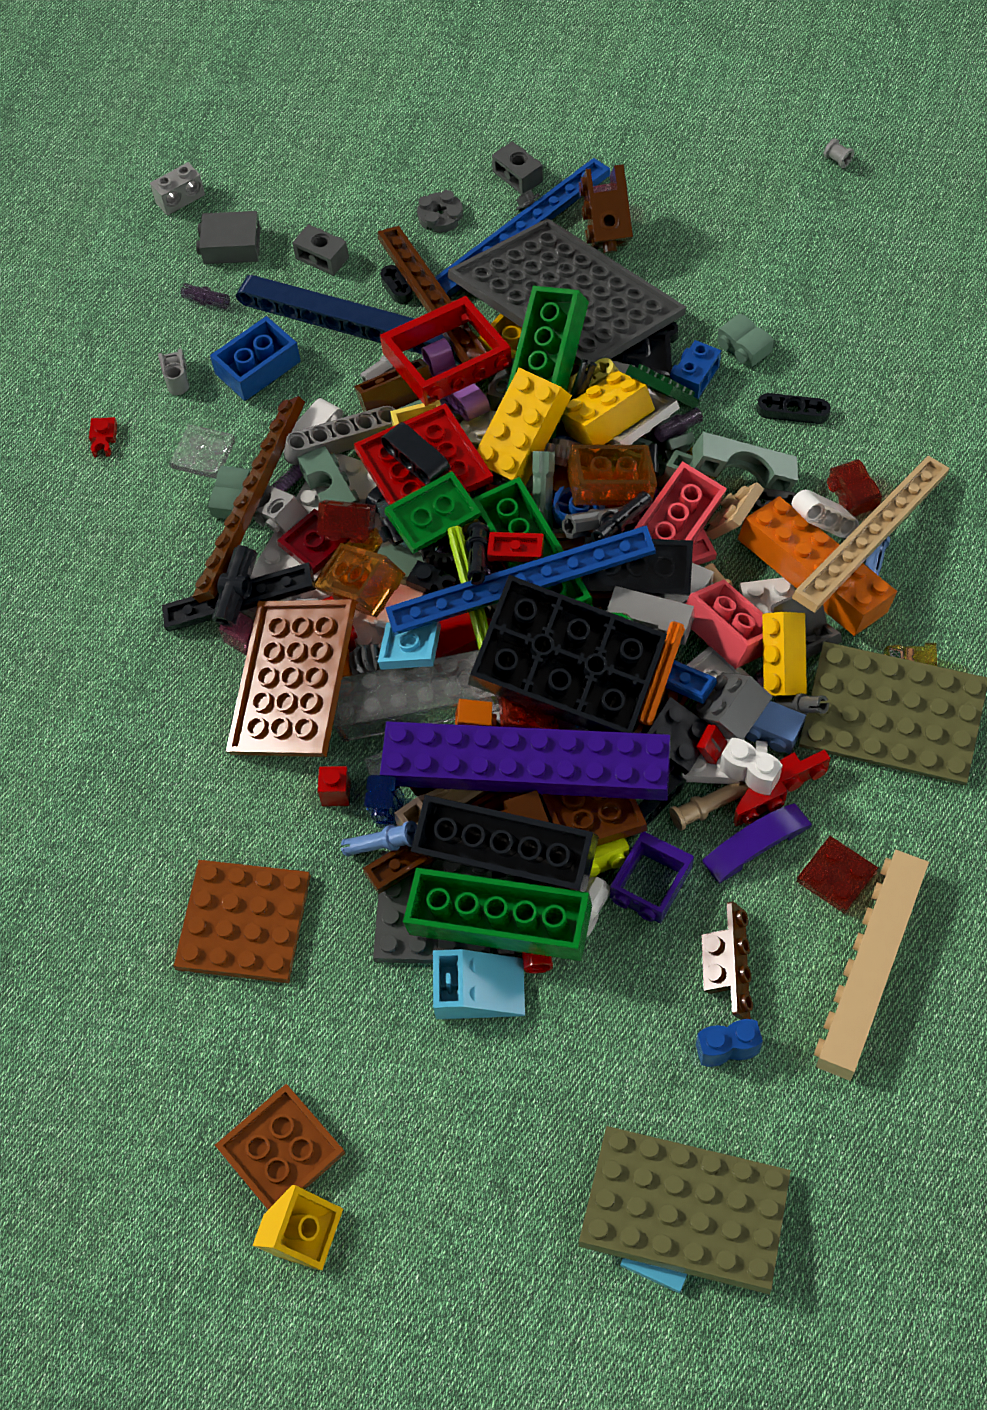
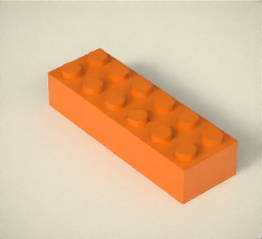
[737,496,898,636]

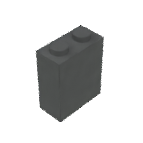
[196,211,261,264]

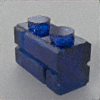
[364,775,404,829]

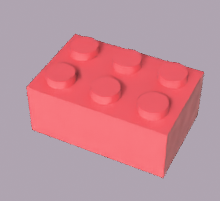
[686,579,763,669]

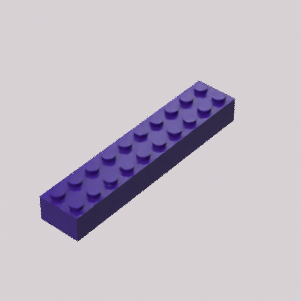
[380,721,671,801]

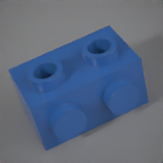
[670,340,721,399]

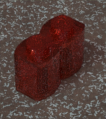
[827,459,882,517]

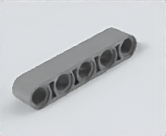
[283,406,396,465]

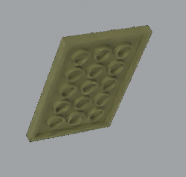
[799,641,987,786]
[578,1126,791,1295]

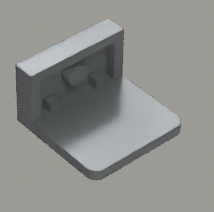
[770,595,842,660]

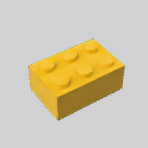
[561,370,655,451]

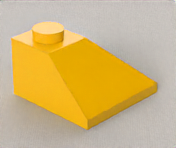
[252,1185,343,1270]

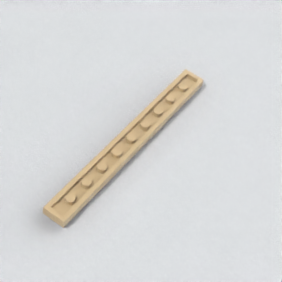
[792,456,950,613]

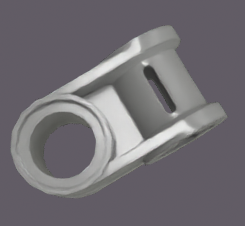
[158,348,189,395]

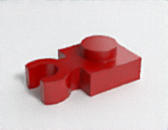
[89,417,117,457]

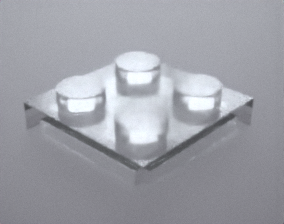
[170,424,236,479]

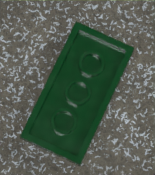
[625,364,700,409]

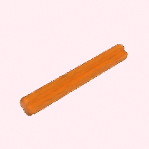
[637,621,685,726]

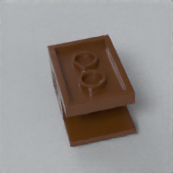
[579,164,633,254]

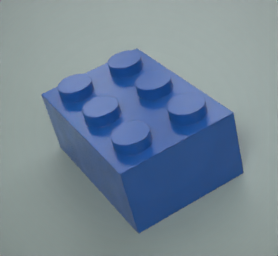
[210,316,301,401]

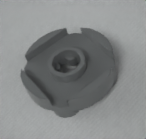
[417,190,463,233]

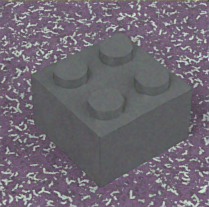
[693,672,773,740]

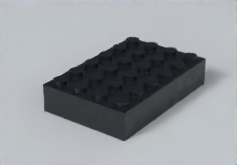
[468,575,667,733]

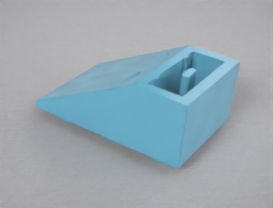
[433,949,525,1019]

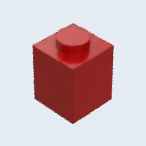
[317,766,351,806]

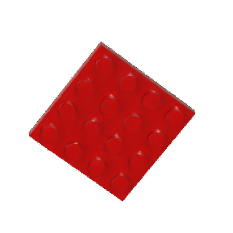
[354,403,494,505]

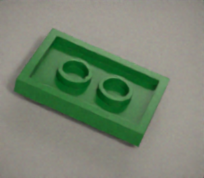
[384,471,481,554]

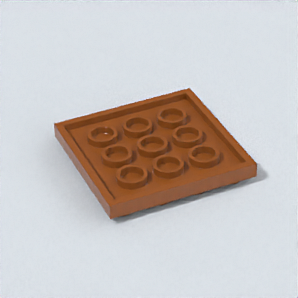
[173,860,311,983]

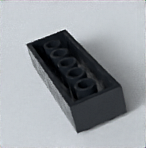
[411,795,599,892]

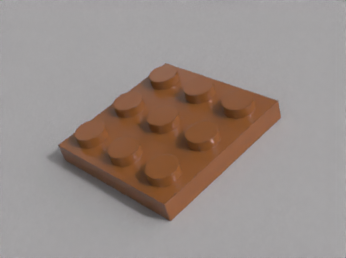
[215,1084,346,1210]

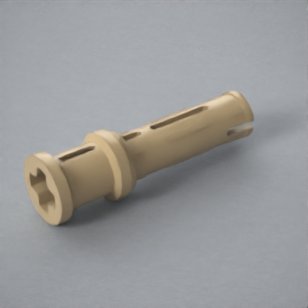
[669,781,749,831]

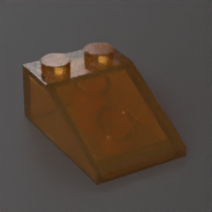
[315,543,405,618]

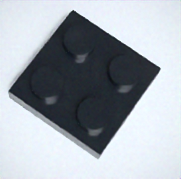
[645,697,708,775]

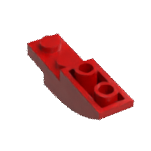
[733,749,831,827]

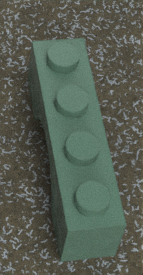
[692,432,798,491]

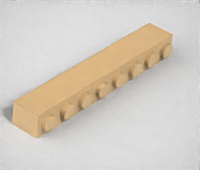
[813,849,929,1081]

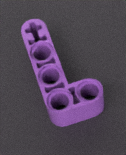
[421,338,490,422]

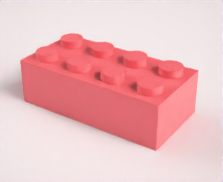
[634,461,727,542]

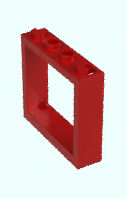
[380,296,512,406]

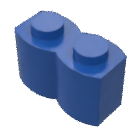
[696,1019,763,1067]

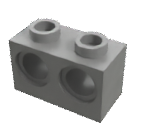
[150,162,205,216]
[253,485,308,534]

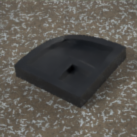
[622,331,672,379]

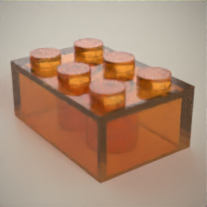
[566,445,657,505]

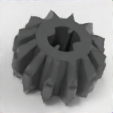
[348,643,394,680]

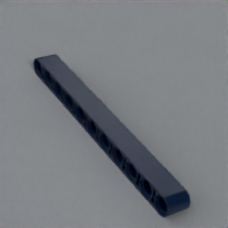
[236,275,478,365]

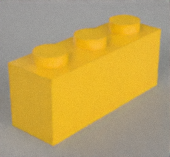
[762,612,807,696]

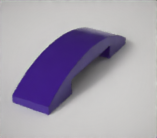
[702,803,812,884]

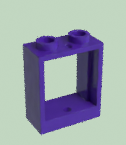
[609,832,694,924]

